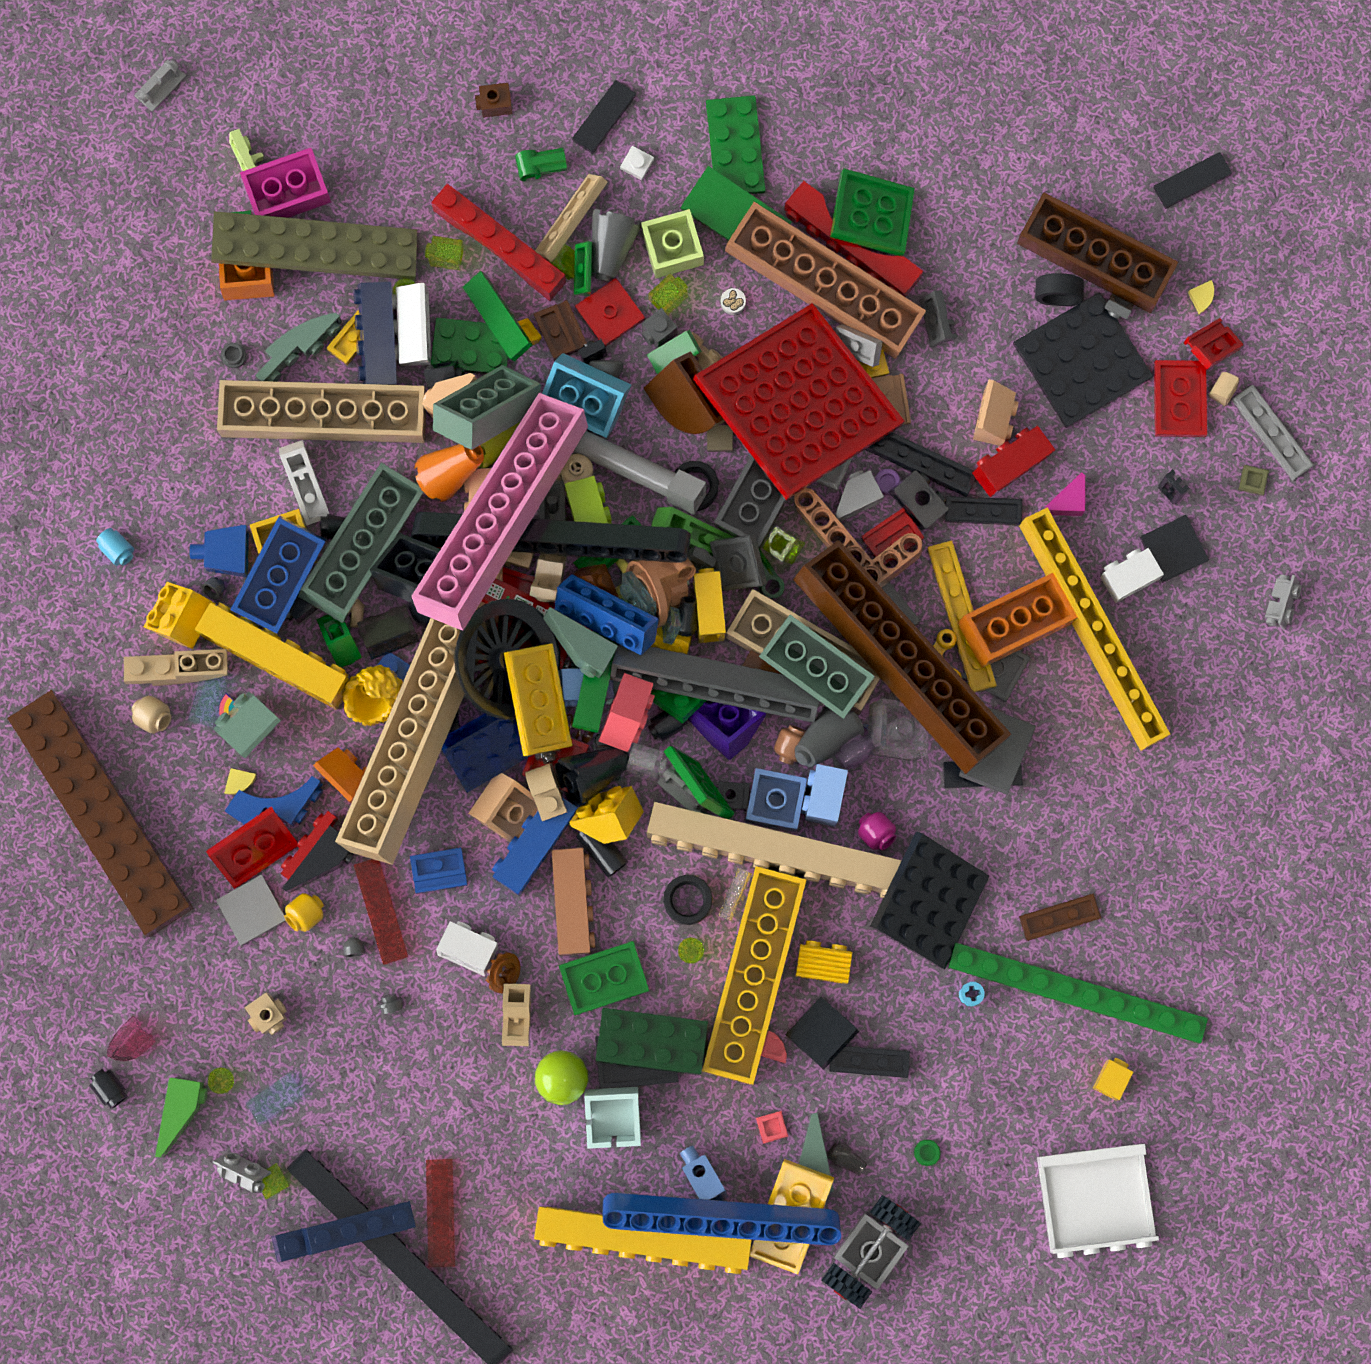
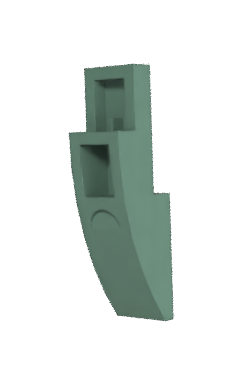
[255,313,342,382]

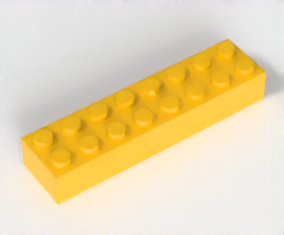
[702,866,806,1085]
[534,1206,751,1274]

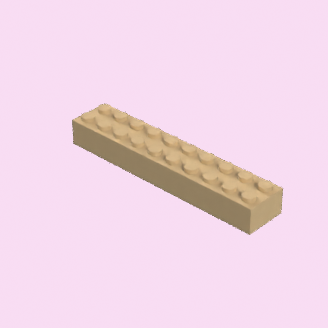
[335,618,488,865]
[647,802,902,898]

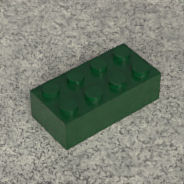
[595,1008,708,1076]

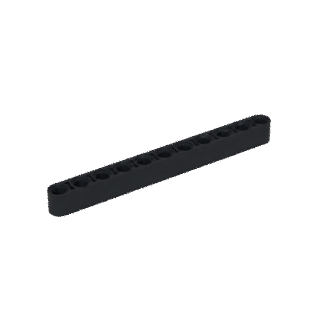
[411,512,691,563]
[287,1149,513,1364]

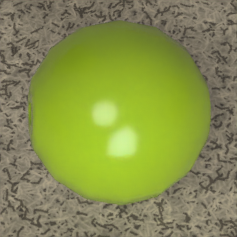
[535,1050,588,1105]

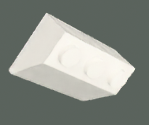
[392,283,431,366]

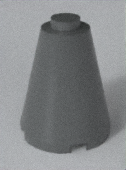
[591,209,642,282]
[795,705,864,767]

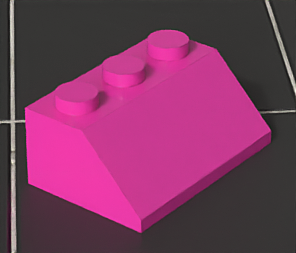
[240,147,331,218]

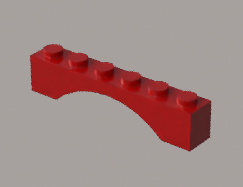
[784,180,923,297]
[431,183,566,302]

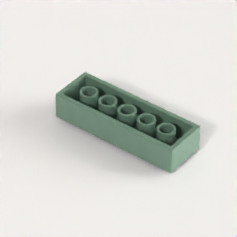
[298,463,424,623]

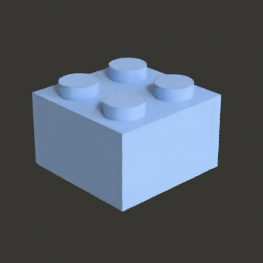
[801,764,848,827]

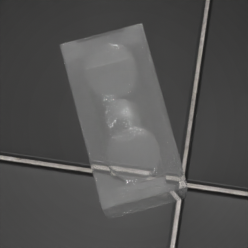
[626,743,668,782]

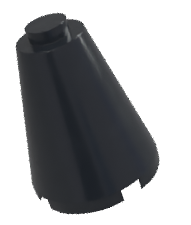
[554,747,630,807]

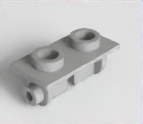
[134,60,186,112]
[1264,575,1301,630]
[657,765,704,813]
[213,1152,271,1193]

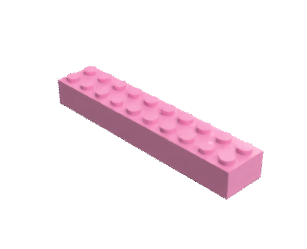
[412,393,588,631]

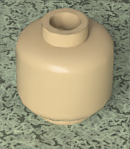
[561,453,594,484]
[132,695,171,734]

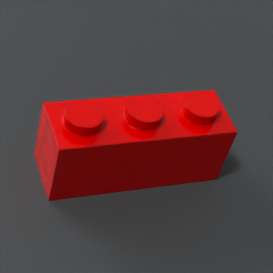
[972,425,1056,497]

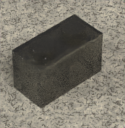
[357,605,420,660]

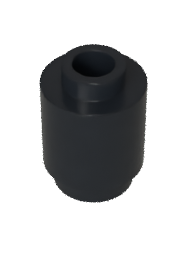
[648,711,688,742]
[89,1069,128,1109]

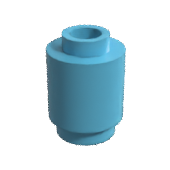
[96,528,134,566]

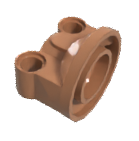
[626,557,696,628]

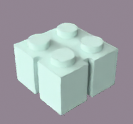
[585,1087,641,1149]

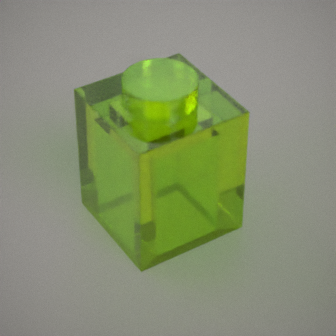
[425,235,464,271]
[648,273,688,315]
[762,526,806,565]

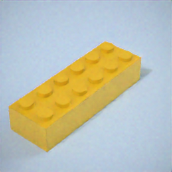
[195,602,349,710]

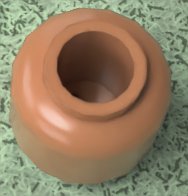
[774,725,806,765]

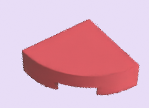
[761,1031,787,1064]

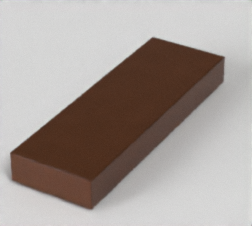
[1019,893,1102,941]

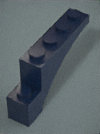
[271,1201,416,1263]

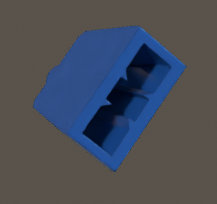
[190,525,249,577]

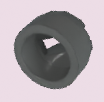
[202,577,225,600]
[343,937,365,957]

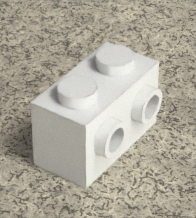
[1100,548,1164,604]
[436,921,498,977]

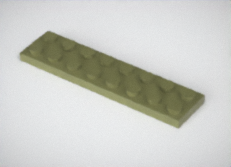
[211,211,417,280]

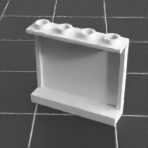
[1037,1144,1159,1258]

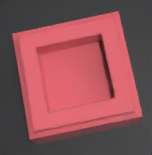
[756,1111,788,1144]

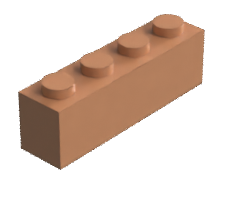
[552,848,595,956]

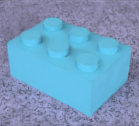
[542,353,631,438]

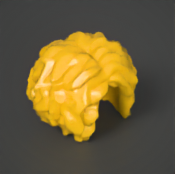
[342,665,403,726]

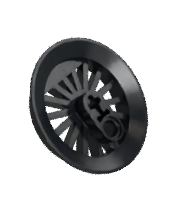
[454,599,560,720]

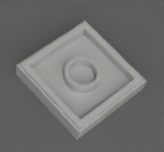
[216,875,286,946]

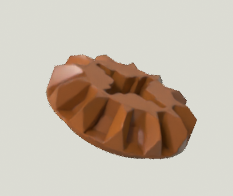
[485,951,521,993]

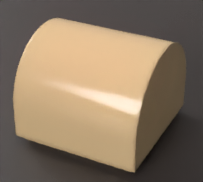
[1209,372,1239,406]

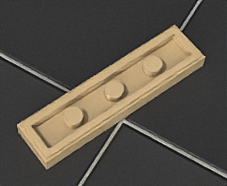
[535,174,607,263]

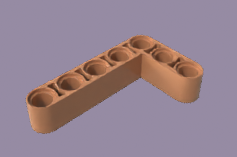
[794,488,922,588]

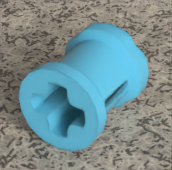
[959,982,985,1006]

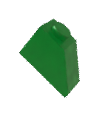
[316,614,362,667]

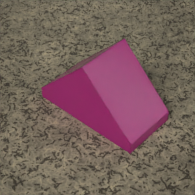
[1044,472,1085,516]

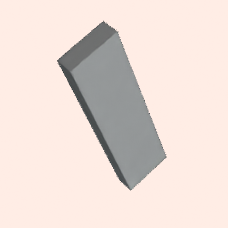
[1232,385,1314,481]

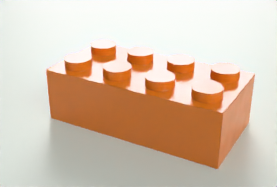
[958,573,1078,668]

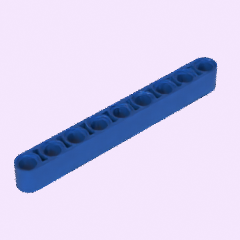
[603,1193,841,1245]

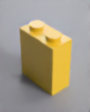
[693,568,726,643]

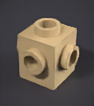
[245,992,287,1035]

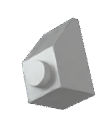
[835,470,884,522]

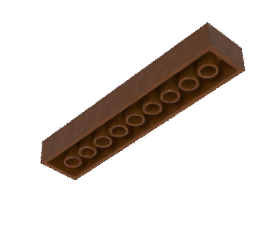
[793,540,1011,774]
[7,690,194,937]

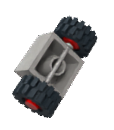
[821,1195,921,1309]

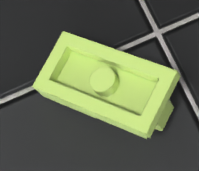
[229,129,264,171]

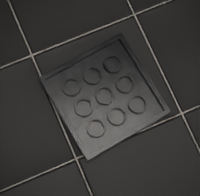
[1013,292,1153,428]
[870,832,990,969]

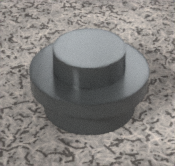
[221,343,246,368]
[377,993,403,1014]

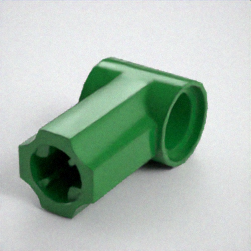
[515,148,567,182]

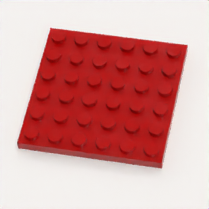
[693,303,905,500]

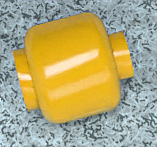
[284,893,324,932]

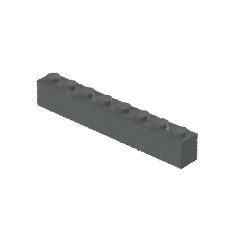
[610,643,819,723]

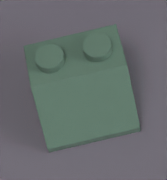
[213,692,281,759]

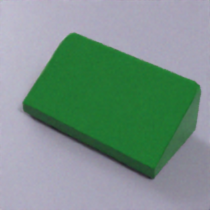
[574,241,592,296]

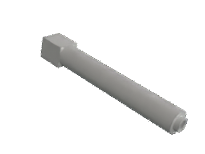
[573,431,706,515]

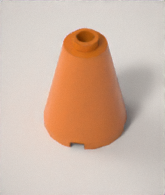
[414,444,484,502]

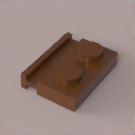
[533,300,587,361]

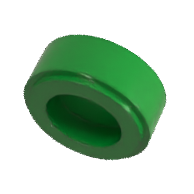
[914,1139,941,1166]

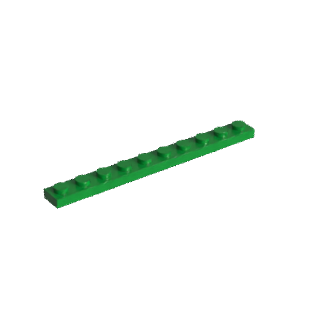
[948,943,1208,1044]

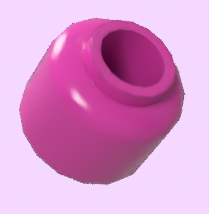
[858,812,896,851]

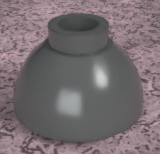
[588,360,624,378]

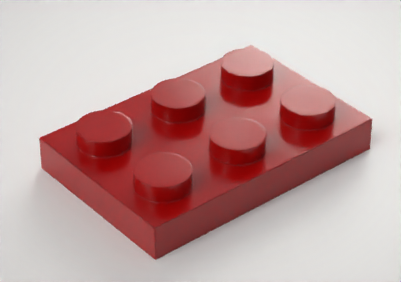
[1154,360,1207,437]
[206,806,298,889]

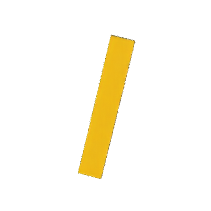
[927,541,997,693]

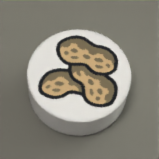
[721,288,746,315]

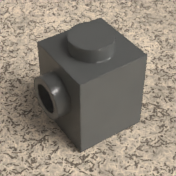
[641,308,678,348]

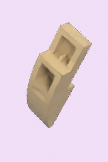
[124,649,228,686]

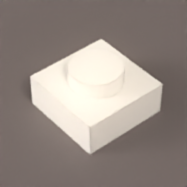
[620,146,654,180]

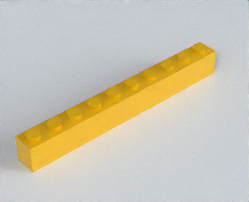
[1019,507,1171,751]

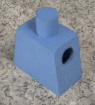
[680,1146,729,1201]

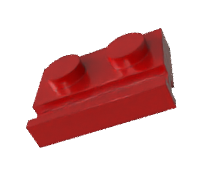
[1183,318,1244,370]
[861,508,925,566]

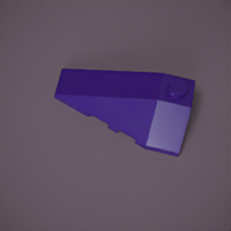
[688,700,766,760]

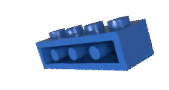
[554,574,659,655]
[492,797,578,896]

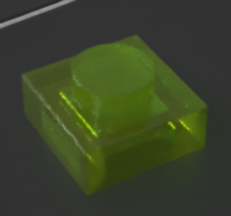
[551,243,575,280]
[262,1163,290,1200]

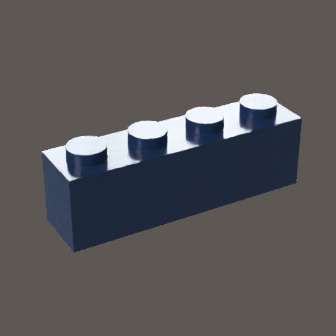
[353,282,397,385]

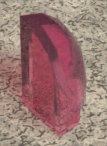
[107,1016,156,1061]

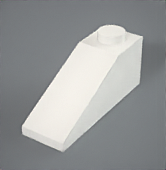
[279,440,329,526]

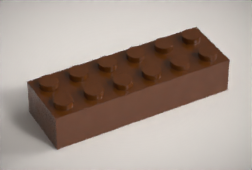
[1017,192,1179,313]

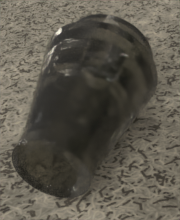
[827,1140,867,1176]

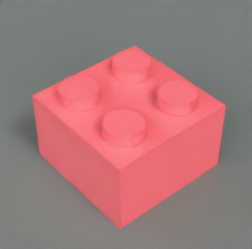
[599,673,655,752]

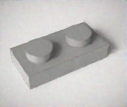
[836,324,883,367]

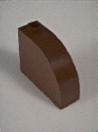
[643,351,725,434]

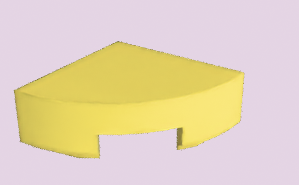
[1188,280,1214,314]
[224,768,257,795]

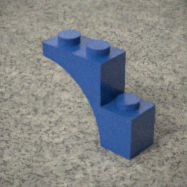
[225,776,323,827]

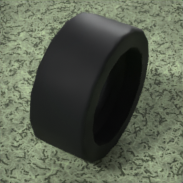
[1035,273,1084,307]
[674,461,719,511]
[663,874,713,925]

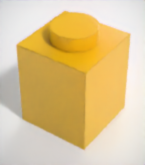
[1093,1058,1133,1101]

